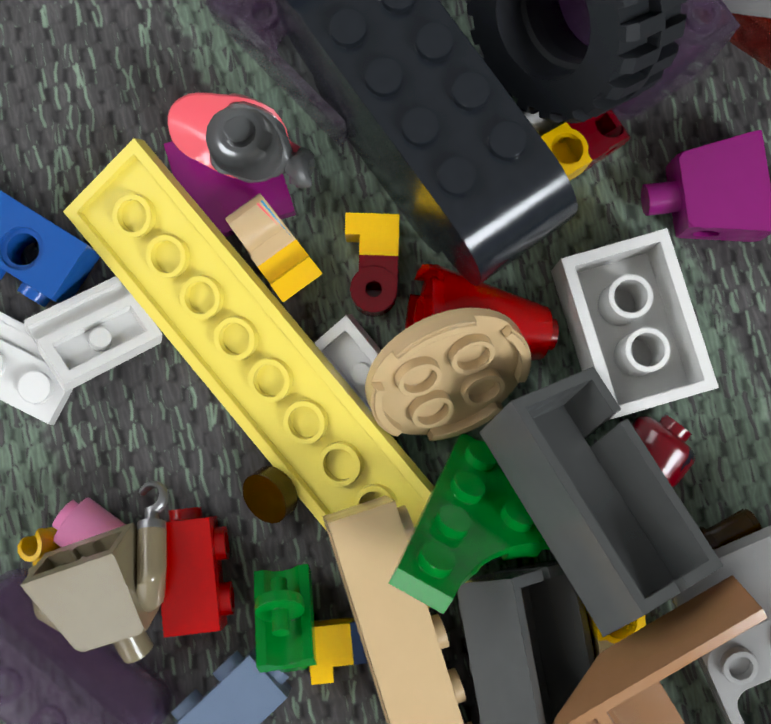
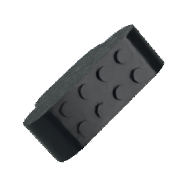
[275,0,578,286]

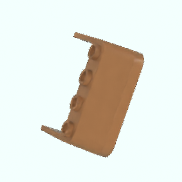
[553,575,768,724]

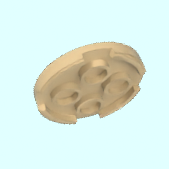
[365,308,531,441]

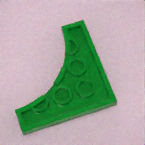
[388,433,550,614]

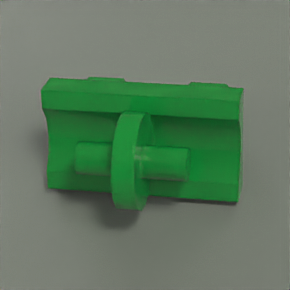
[254,564,317,673]

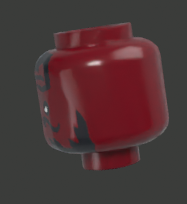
[631,414,696,489]

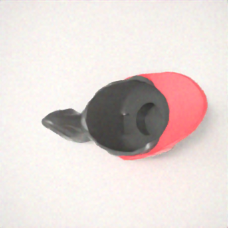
[168,93,315,188]

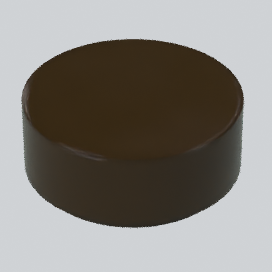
[243,466,298,524]

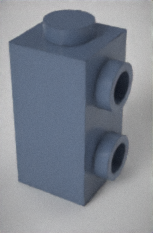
[170,647,292,724]

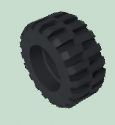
[466,0,687,124]

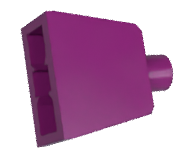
[641,130,771,242]

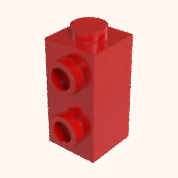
[161,507,235,638]

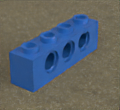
[0,190,100,308]

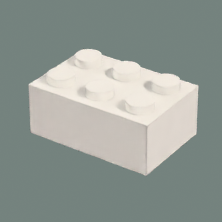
[551,228,719,420]

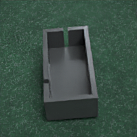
[479,366,723,637]
[457,560,595,724]

